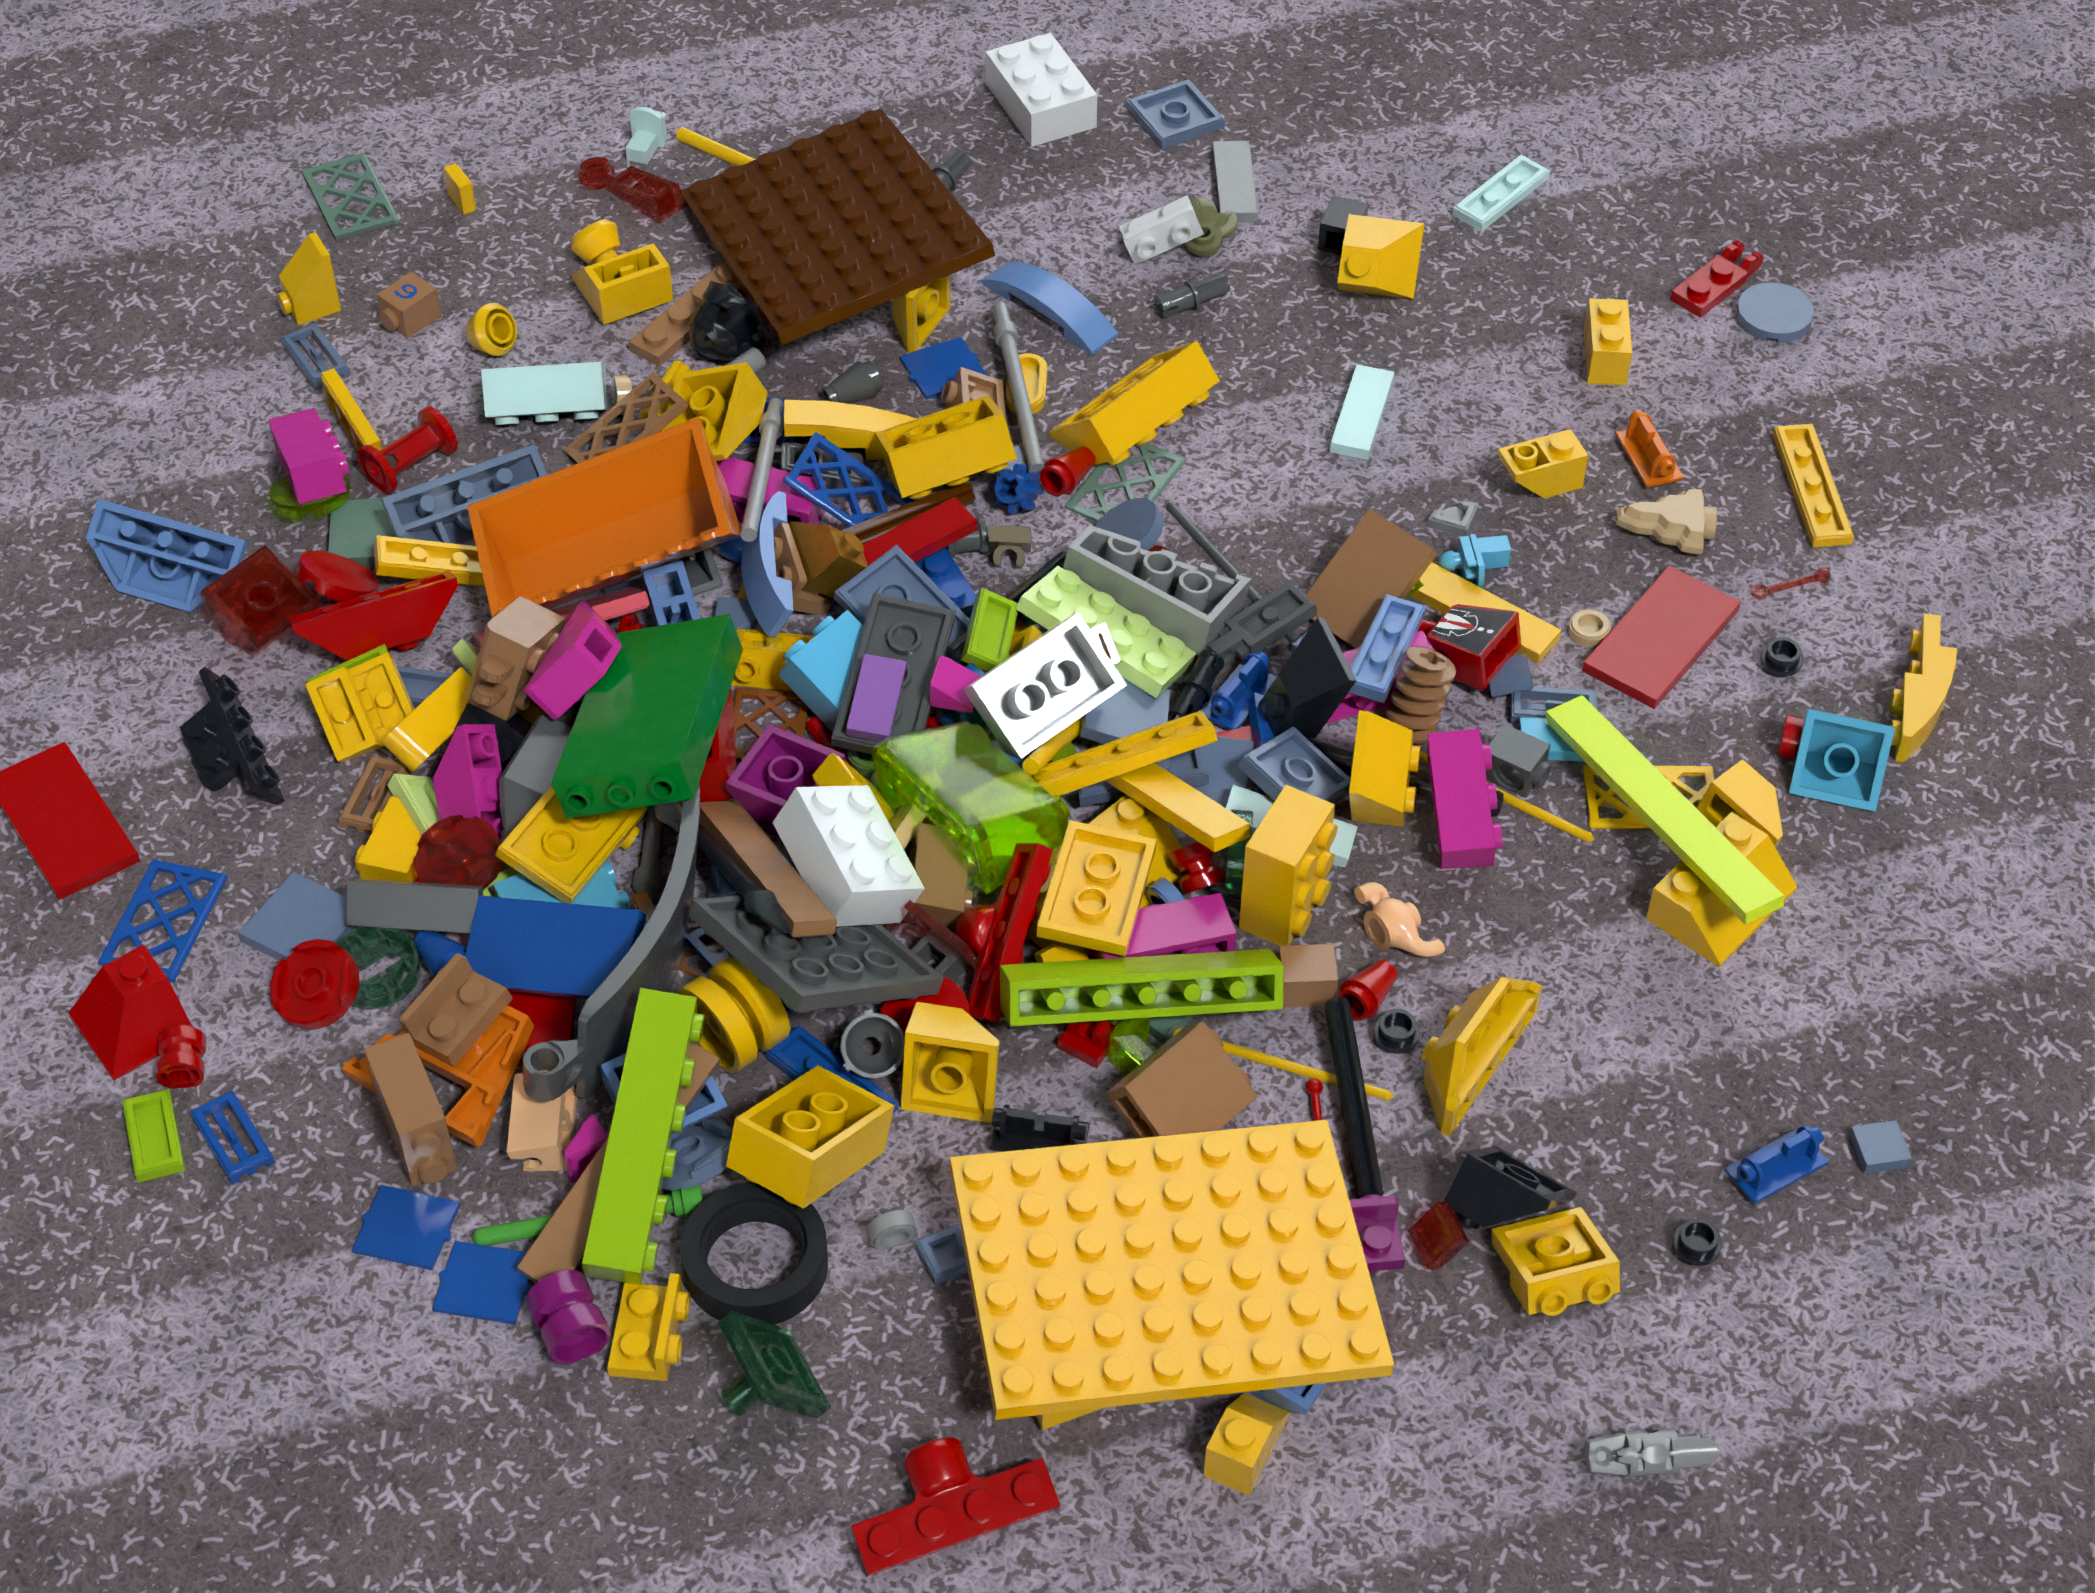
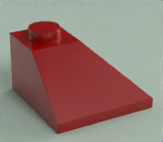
[68,944,193,1081]

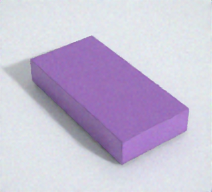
[846,654,907,743]

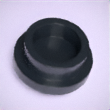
[1760,637,1804,677]
[1374,1009,1420,1053]
[1673,1218,1722,1266]

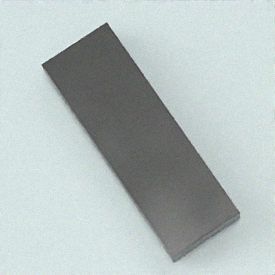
[346,878,483,933]

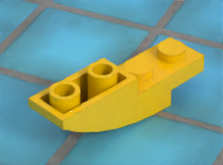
[1889,613,1957,762]

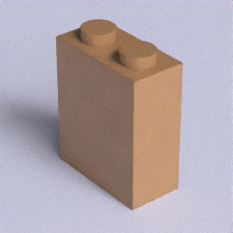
[1105,1021,1258,1138]
[364,1033,457,1186]

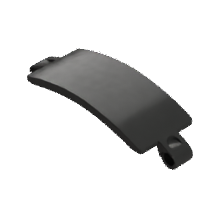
[523,784,700,1102]

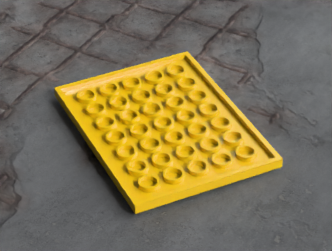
[949,1120,1394,1420]

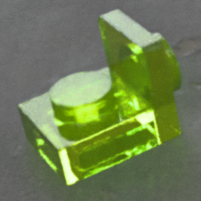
[1108,1018,1156,1076]

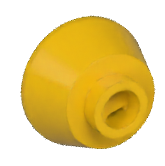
[571,219,621,265]
[466,303,517,356]

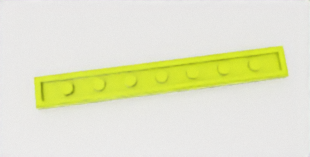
[1546,695,1784,925]

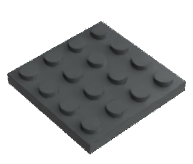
[689,895,944,1013]

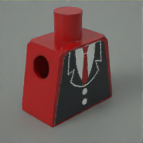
[1418,604,1522,691]

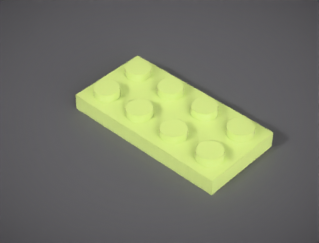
[1016,566,1197,699]

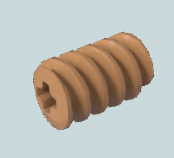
[1386,646,1456,744]

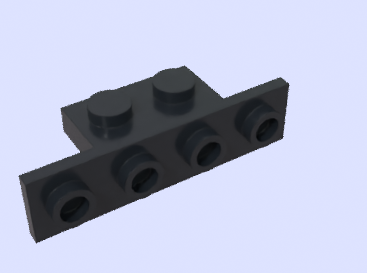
[179,667,285,804]

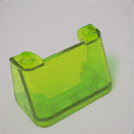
[871,721,1070,895]

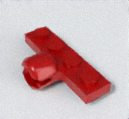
[956,843,1053,1023]
[850,1437,1061,1577]

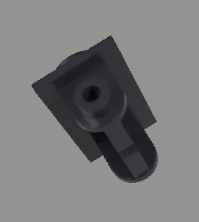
[989,1104,1090,1152]

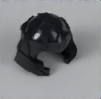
[689,281,770,362]

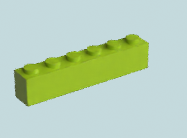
[1000,949,1284,1026]
[582,988,705,1285]

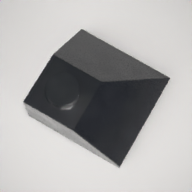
[1259,617,1357,738]
[1442,1146,1577,1229]

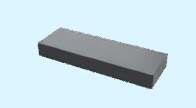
[1212,141,1258,222]

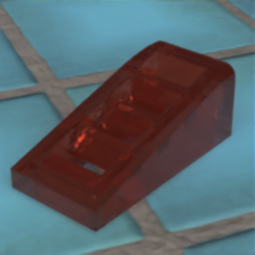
[605,166,685,224]

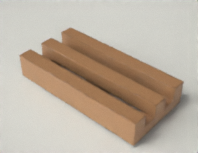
[338,755,413,833]

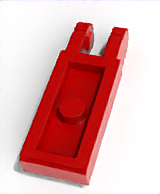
[1670,240,1764,318]

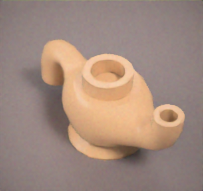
[1354,882,1445,957]

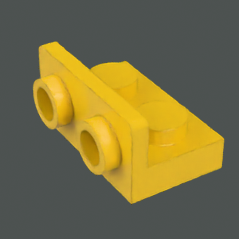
[731,628,815,691]
[607,1273,690,1381]

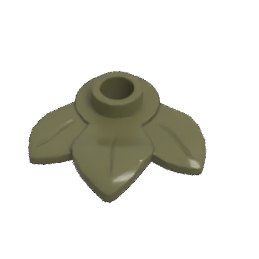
[1183,197,1238,257]

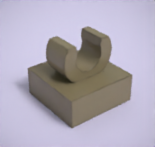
[989,525,1032,569]

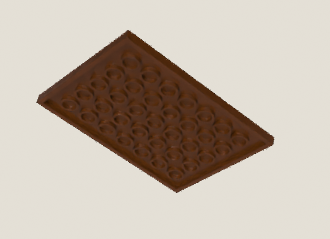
[679,109,995,345]

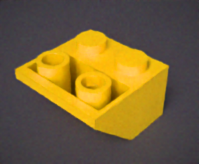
[572,243,673,325]

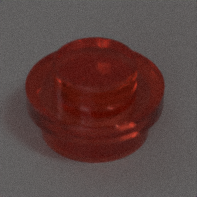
[578,157,616,189]

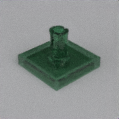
[718,1311,831,1418]

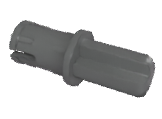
[932,150,972,191]
[1154,273,1230,319]

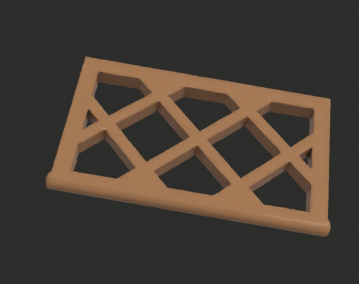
[563,372,689,463]

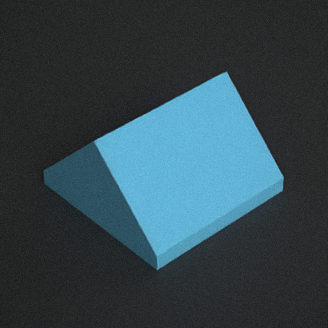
[1789,709,1895,812]

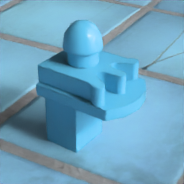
[1439,534,1511,589]

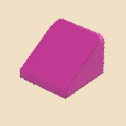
[930,655,981,713]
[564,1114,609,1183]

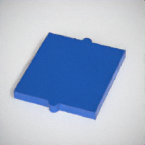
[900,337,988,400]
[352,1185,460,1271]
[432,1241,531,1325]

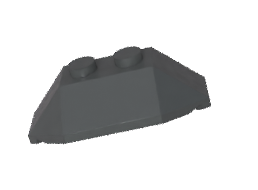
[499,714,577,844]

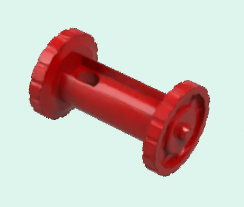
[357,406,458,495]

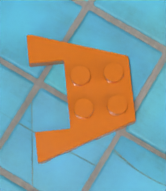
[341,1005,534,1148]

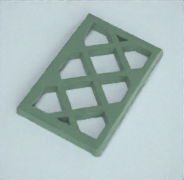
[302,153,400,240]
[1065,443,1186,522]

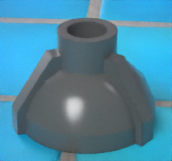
[840,1009,905,1078]

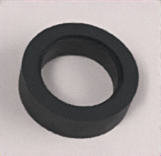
[680,1182,828,1328]

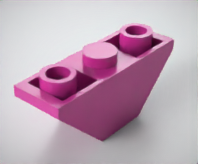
[523,601,622,720]
[433,724,504,857]

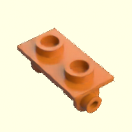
[1615,410,1684,488]

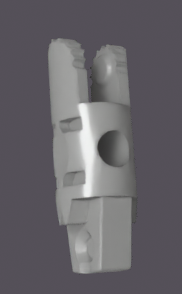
[1585,1428,1721,1477]

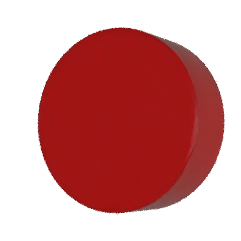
[1776,714,1804,759]

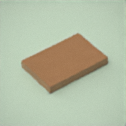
[1306,508,1437,649]

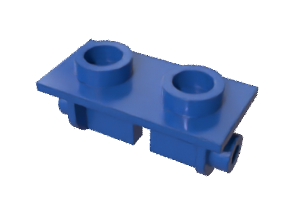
[1200,651,1276,730]
[1724,1125,1829,1205]

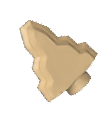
[1616,489,1717,555]

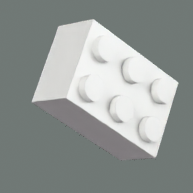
[985,33,1097,147]
[963,613,1127,759]
[773,785,925,927]

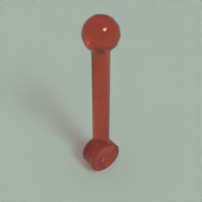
[1751,567,1831,600]

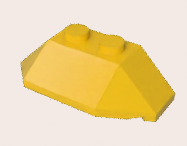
[1421,977,1543,1137]

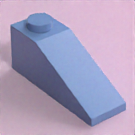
[640,561,701,627]

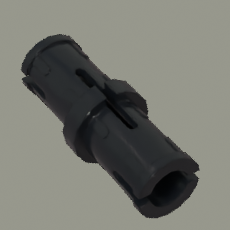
[1168,650,1224,722]

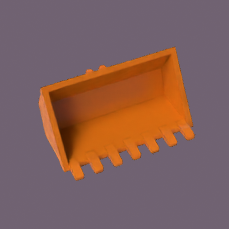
[467,417,741,618]

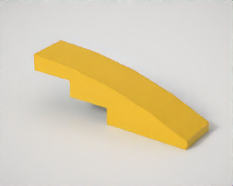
[784,400,916,460]

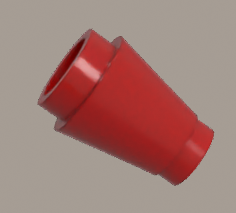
[1040,446,1096,496]
[1337,960,1398,1021]

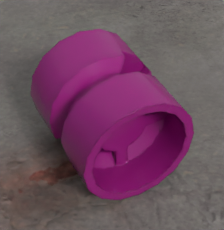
[526,1270,611,1365]

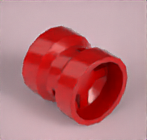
[1169,842,1225,895]
[156,1025,206,1089]

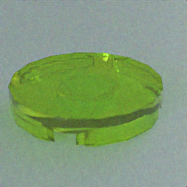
[269,476,351,519]

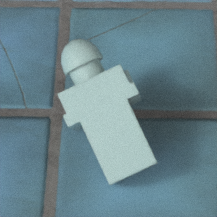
[626,107,667,164]

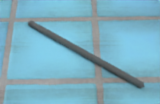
[1166,502,1300,644]

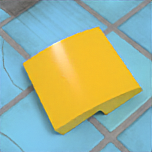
[305,652,415,763]

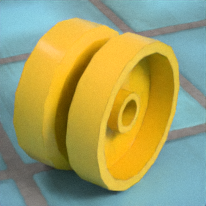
[677,955,791,1074]

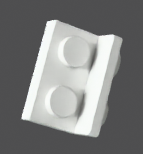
[1119,195,1204,263]

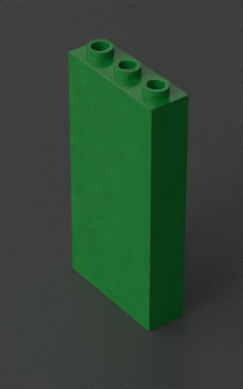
[551,614,743,819]

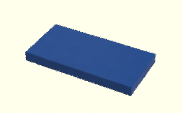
[465,896,647,999]

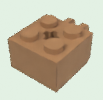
[465,596,565,721]

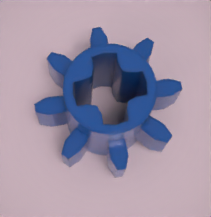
[991,463,1044,514]

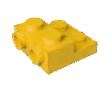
[1491,1207,1620,1316]

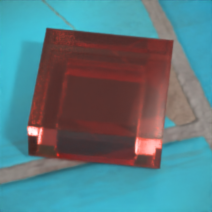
[1408,1201,1469,1270]

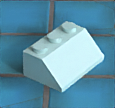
[481,362,607,425]

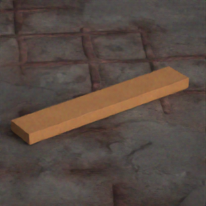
[699,800,837,938]
[517,1042,720,1283]

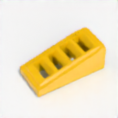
[812,753,895,821]

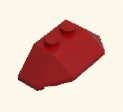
[287,570,458,661]

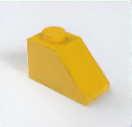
[277,232,341,325]
[1697,759,1783,848]
[1203,1393,1290,1496]

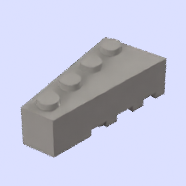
[1063,525,1251,657]

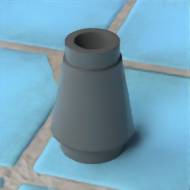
[822,360,883,404]

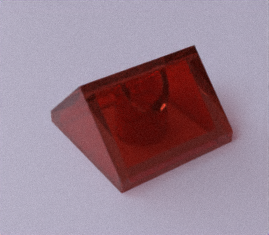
[200,545,322,653]

